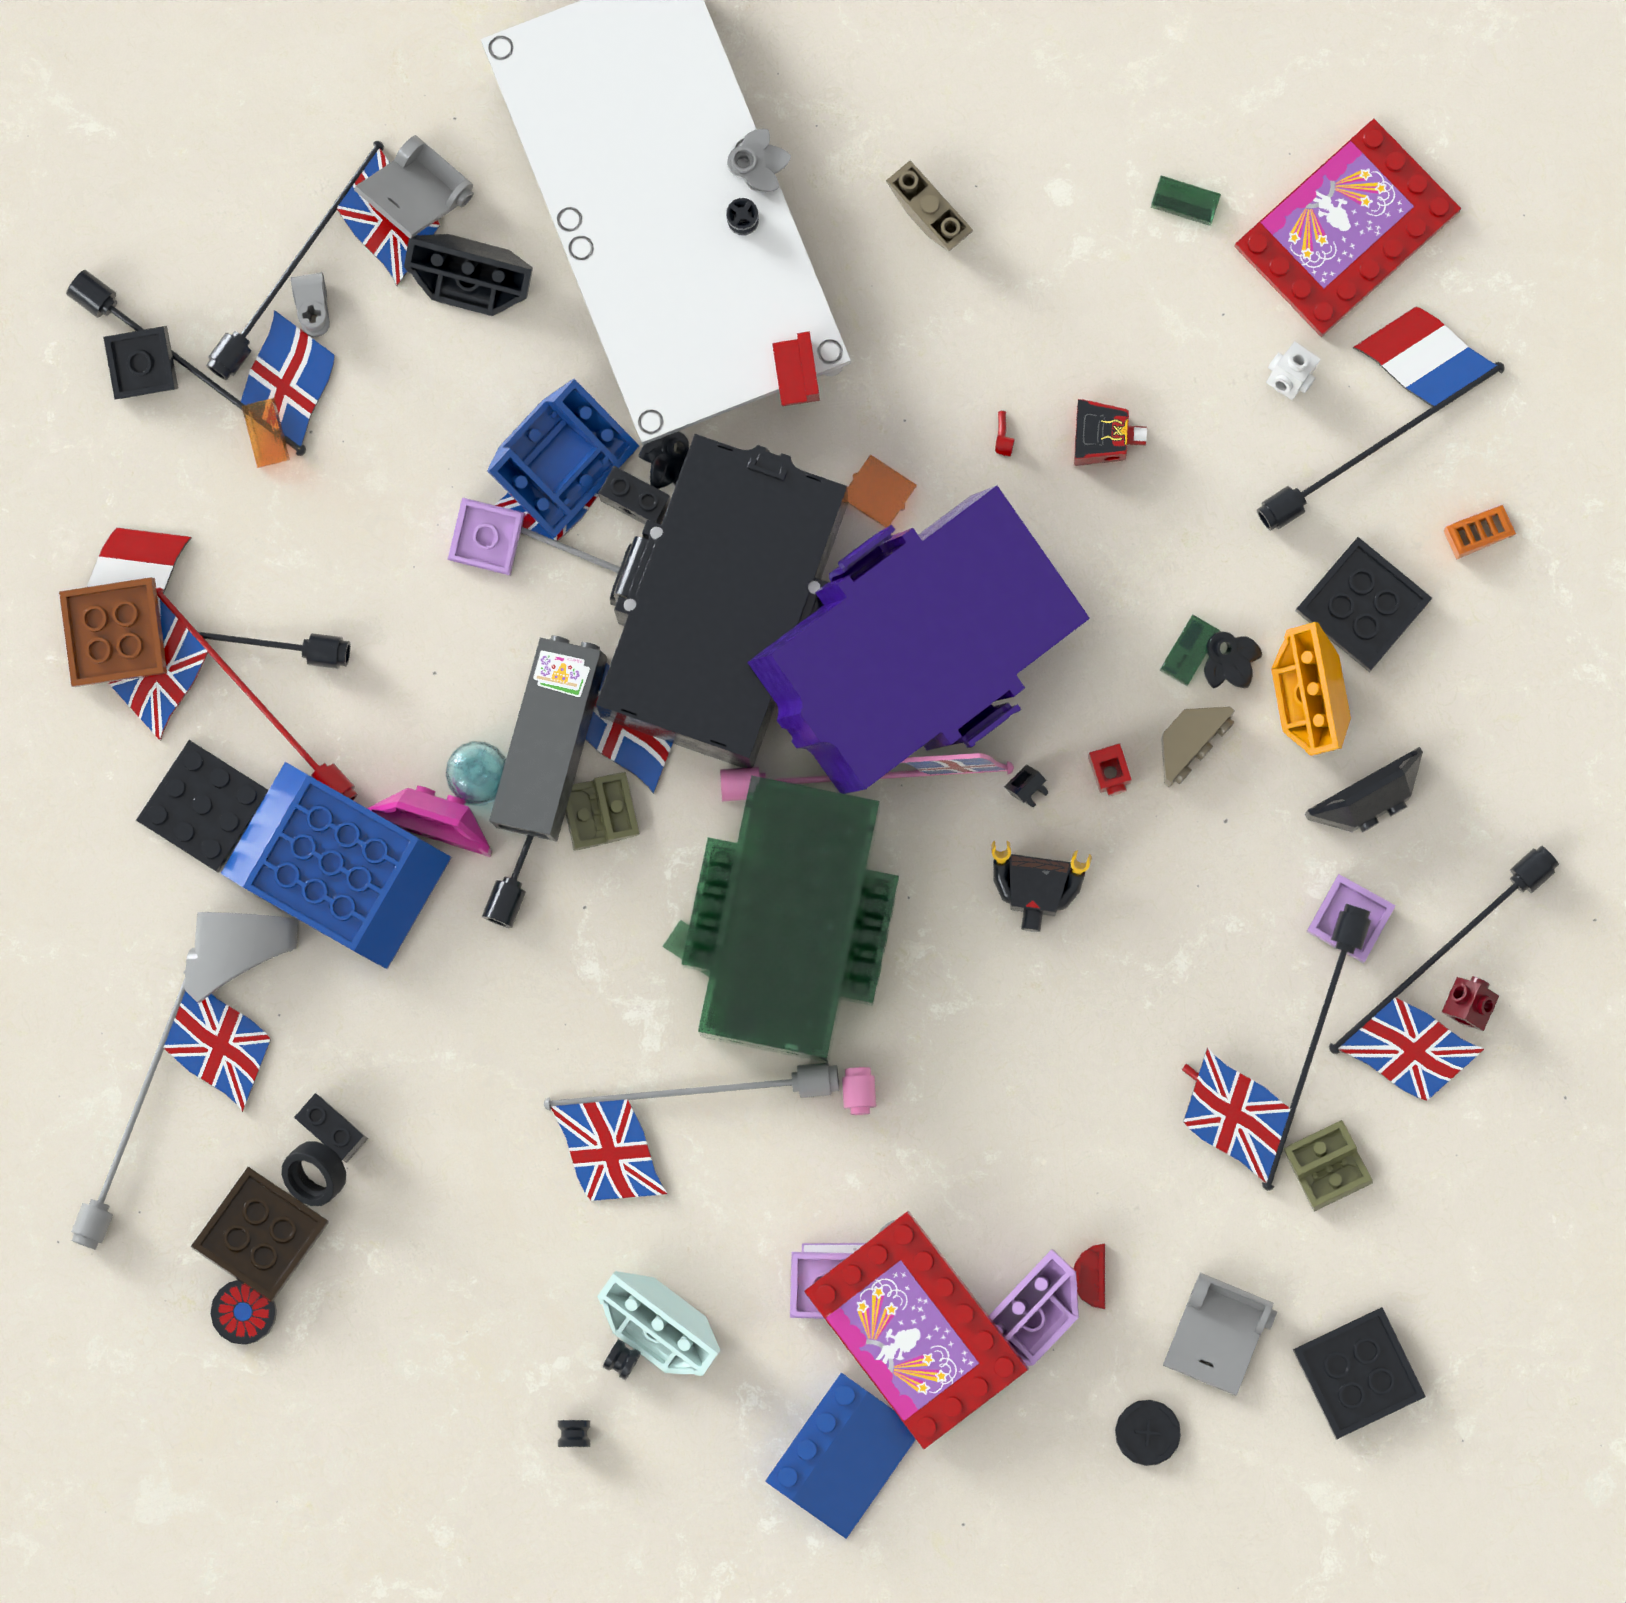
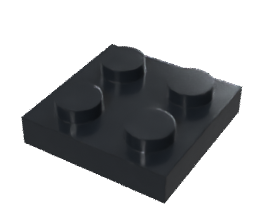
[103,326,179,400]

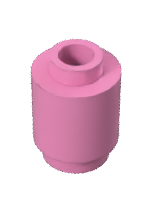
[842,1067,876,1115]

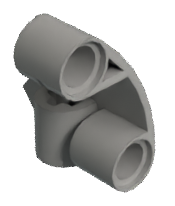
[184,912,299,1003]

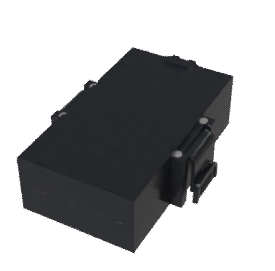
[596,434,848,768]

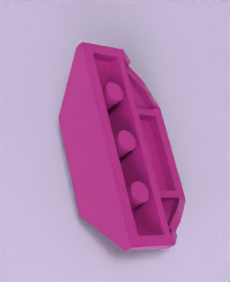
[367,785,492,857]

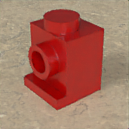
[1088,743,1132,796]

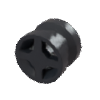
[726,198,759,235]
[603,1339,641,1380]
[558,1420,590,1447]

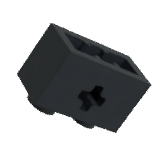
[598,466,671,524]
[294,1093,368,1163]

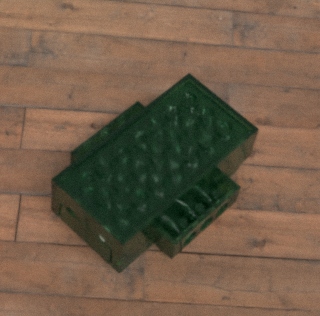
[681,775,899,1063]

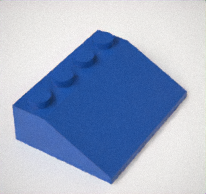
[765,1373,916,1539]

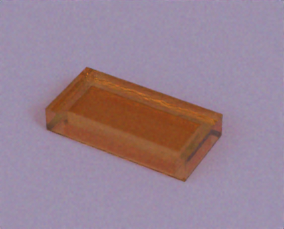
[242,398,290,468]

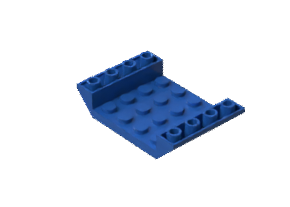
[221,762,452,969]

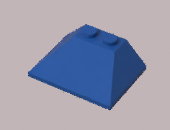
[487,379,639,538]

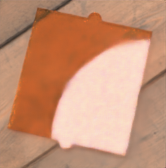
[847,454,917,528]

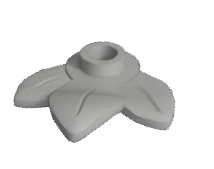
[727,129,791,192]

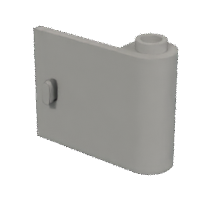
[354,135,474,239]
[1163,1273,1277,1396]

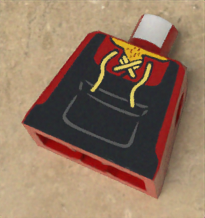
[1074,399,1147,466]

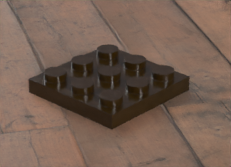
[191,1167,329,1303]

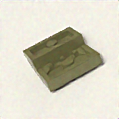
[565,772,640,851]
[1284,1120,1373,1212]

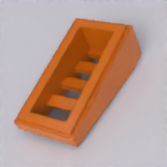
[1444,505,1516,560]

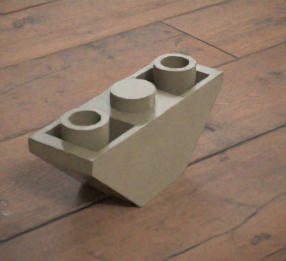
[886,160,973,251]
[1161,706,1235,787]

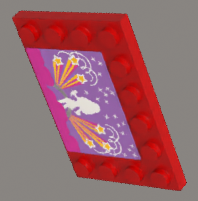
[1234,118,1461,337]
[804,1211,1029,1449]

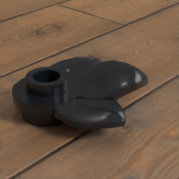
[639,431,689,489]
[1204,631,1262,688]

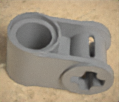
[291,272,330,337]

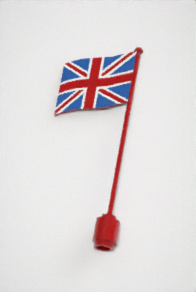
[109,587,358,800]

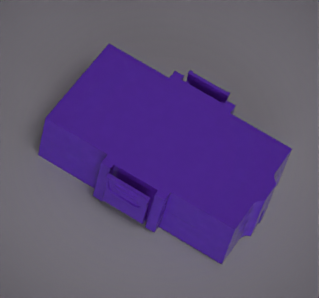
[747,485,1090,795]

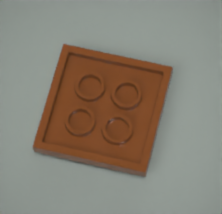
[59,577,167,687]

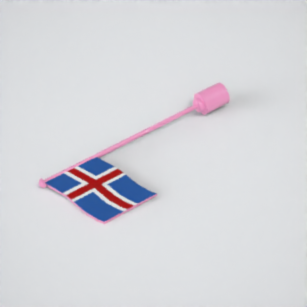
[720,753,1014,802]

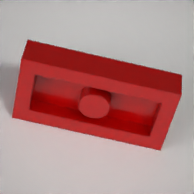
[772,331,820,407]

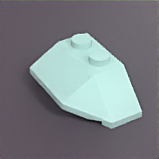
[597,1271,721,1376]

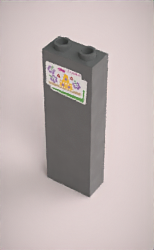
[489,635,608,842]

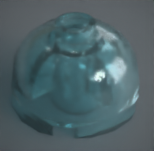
[445,741,506,806]

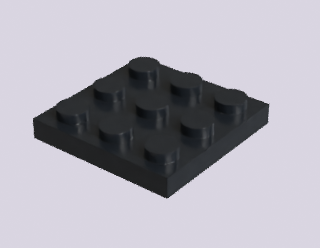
[1295,537,1432,672]
[136,740,269,873]
[1293,1307,1426,1439]

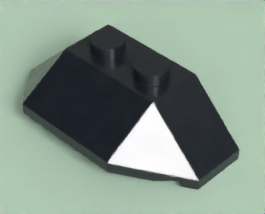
[404,234,533,316]
[1305,747,1423,832]

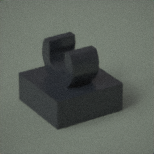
[1004,764,1048,807]

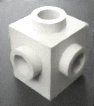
[1266,341,1321,400]

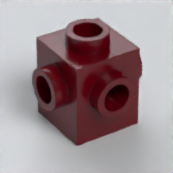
[1442,976,1499,1031]

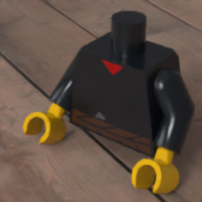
[991,841,1092,932]

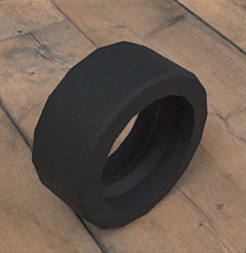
[281,1141,346,1206]

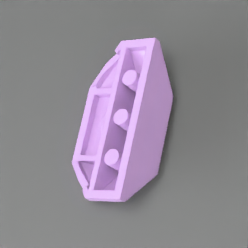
[989,1249,1079,1366]

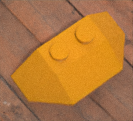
[1271,622,1351,756]

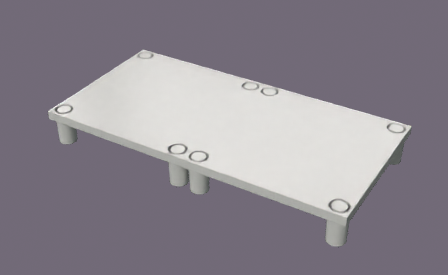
[481,0,851,445]

